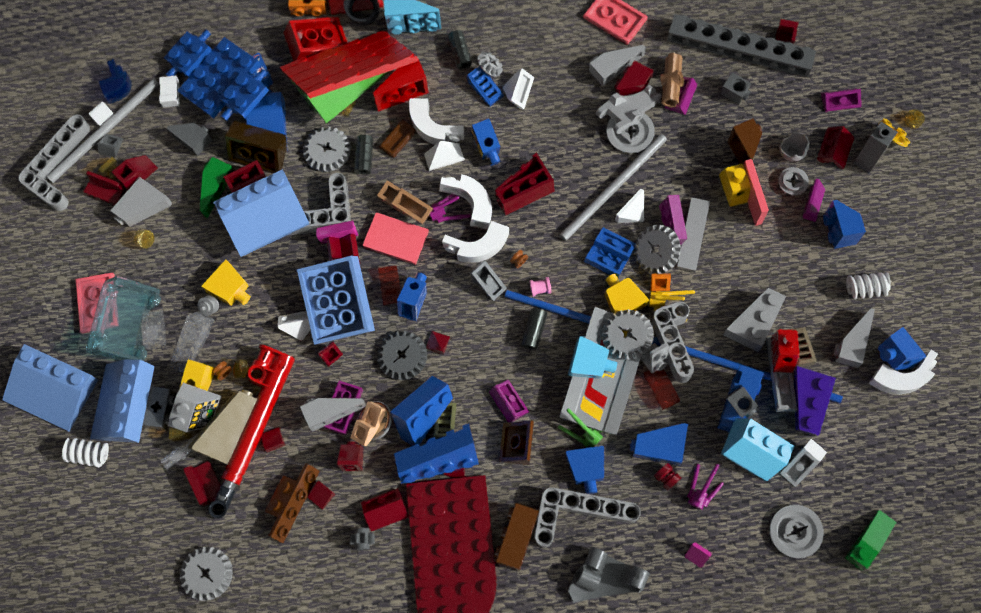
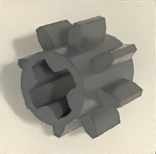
[350,528,375,550]

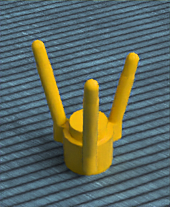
[649,290,695,321]

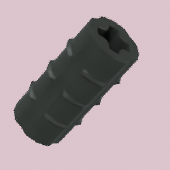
[448,30,472,69]
[354,135,373,175]
[521,308,548,350]

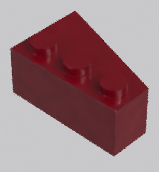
[495,152,555,216]

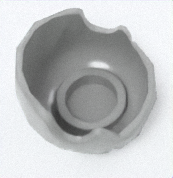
[779,132,809,162]

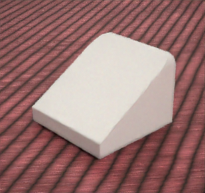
[89,102,114,127]

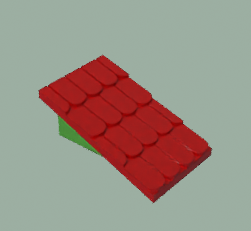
[279,31,420,123]

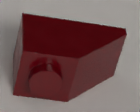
[337,441,363,471]

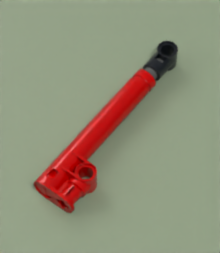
[209,344,295,519]

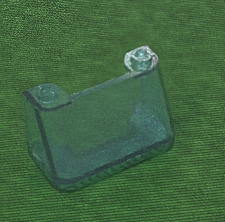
[86,276,161,361]

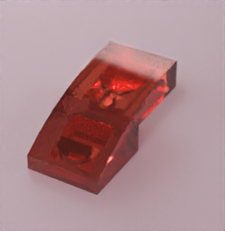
[378,265,401,305]
[643,369,680,410]

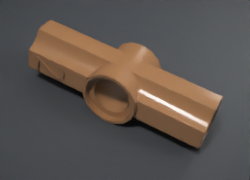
[661,53,684,108]

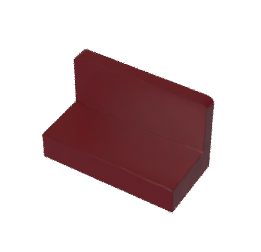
[817,126,854,169]
[84,171,126,205]
[327,233,360,264]
[183,461,220,507]
[361,488,408,531]

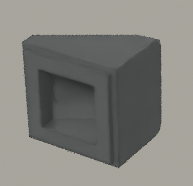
[98,134,123,158]

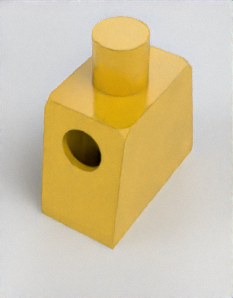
[719,164,751,207]
[202,260,250,306]
[605,274,649,313]
[180,359,215,391]

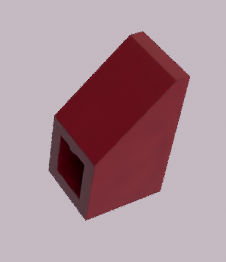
[614,60,653,96]
[112,155,158,190]

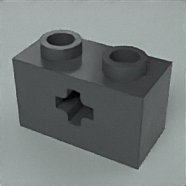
[142,387,176,431]

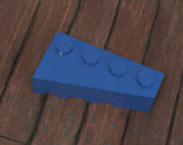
[394,423,479,484]

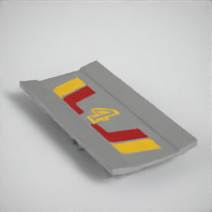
[560,307,641,436]

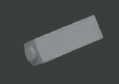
[110,177,172,227]

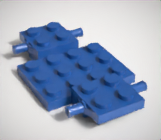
[164,29,269,121]

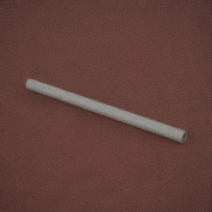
[46,78,160,183]
[559,134,667,241]

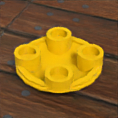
[878,118,910,147]

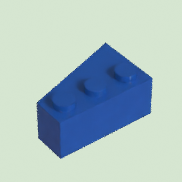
[717,365,764,432]
[390,376,453,446]

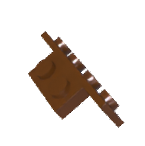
[265,463,320,543]

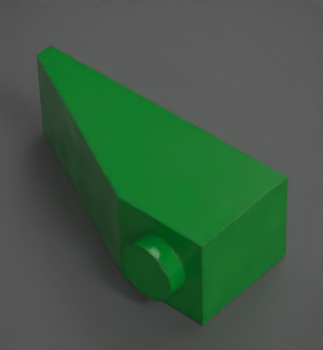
[200,157,234,218]
[845,510,896,571]

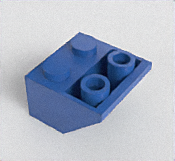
[823,200,866,249]

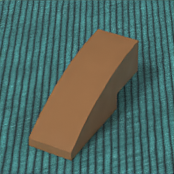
[377,180,433,224]

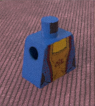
[471,119,501,166]

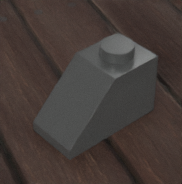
[166,123,212,156]

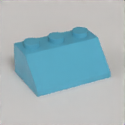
[721,418,794,481]

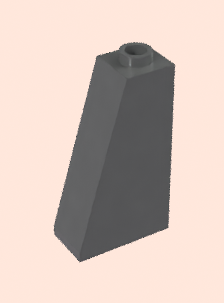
[853,122,898,173]

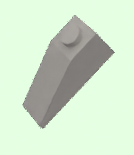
[589,45,646,86]
[833,308,875,368]
[300,398,366,432]

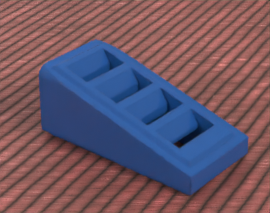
[467,66,504,107]

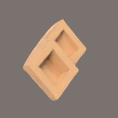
[350,402,387,446]

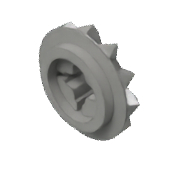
[478,51,503,77]
[778,167,809,197]

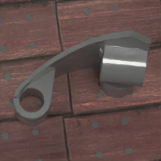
[567,547,650,603]

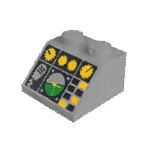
[167,383,221,432]

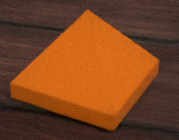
[651,273,671,291]

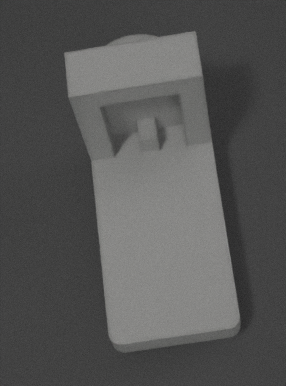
[640,343,669,373]

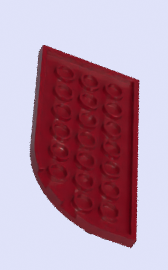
[406,475,497,613]

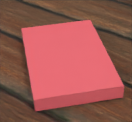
[583,0,648,45]
[743,159,769,226]
[363,212,429,265]
[75,272,119,334]

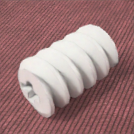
[846,272,891,299]
[62,438,109,467]

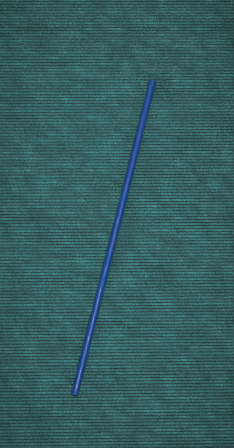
[505,290,843,403]

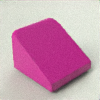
[685,542,712,568]

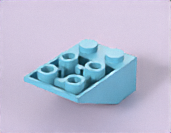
[384,0,441,34]

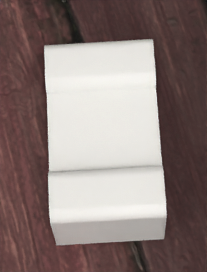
[160,76,179,108]

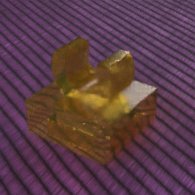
[98,157,118,179]

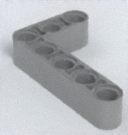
[19,115,90,211]
[286,173,351,236]
[535,488,641,548]

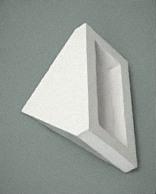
[503,68,534,109]
[424,141,464,171]
[615,189,644,223]
[278,311,310,340]

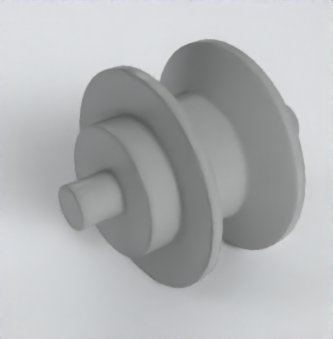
[197,295,219,316]

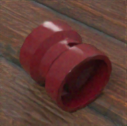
[654,463,682,491]

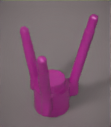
[430,194,471,223]
[687,464,724,510]

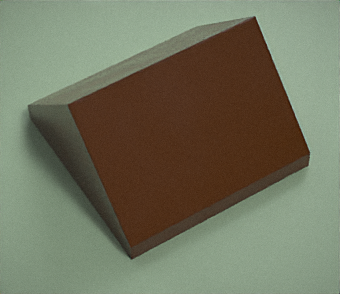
[499,420,534,465]

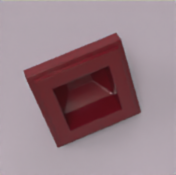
[318,341,343,367]

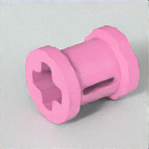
[529,277,551,297]

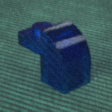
[99,59,132,104]

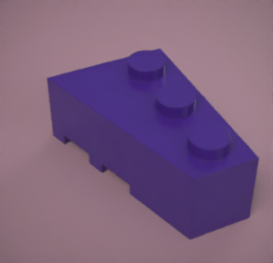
[793,366,836,436]

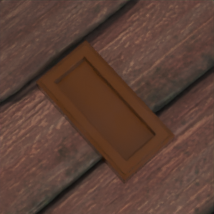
[379,119,417,158]

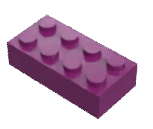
[659,195,687,246]
[323,380,363,436]

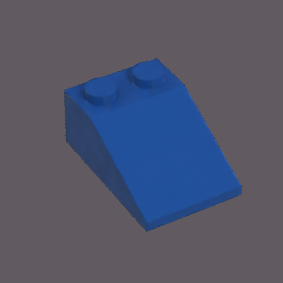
[246,92,287,151]

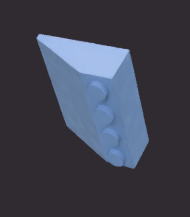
[214,169,309,257]
[297,256,375,345]
[2,344,98,432]
[90,359,155,443]

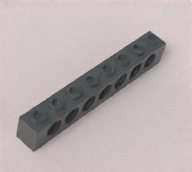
[667,14,816,78]

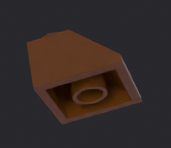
[728,118,762,164]

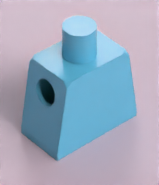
[568,336,617,379]

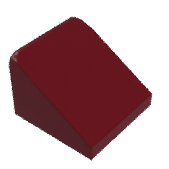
[261,427,286,453]
[307,480,335,510]

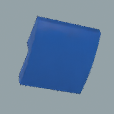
[584,227,636,278]

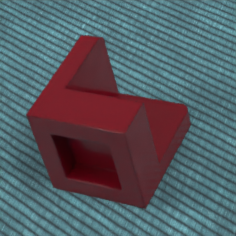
[775,19,799,45]

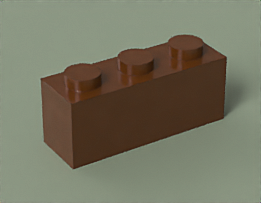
[494,503,539,571]

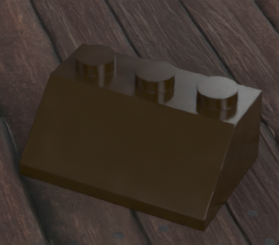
[225,121,287,174]

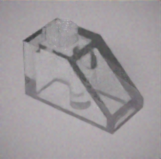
[141,310,167,350]

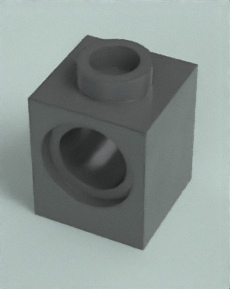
[720,72,751,105]
[726,385,758,418]

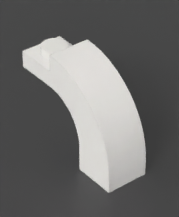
[409,98,464,145]
[439,175,492,230]
[442,221,509,263]
[869,350,938,395]

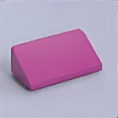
[316,220,358,244]

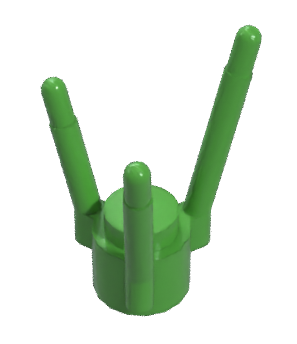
[558,408,603,447]

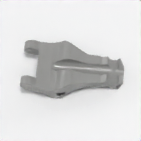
[596,85,662,134]

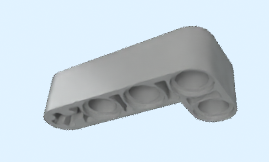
[652,302,694,383]

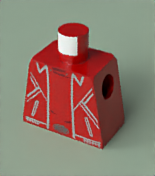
[771,329,800,373]

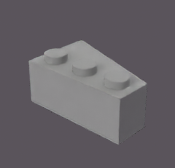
[723,288,786,352]

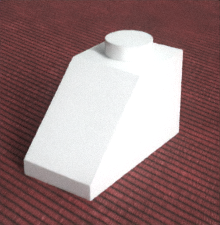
[780,439,827,487]

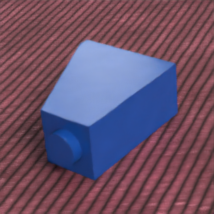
[630,423,688,466]

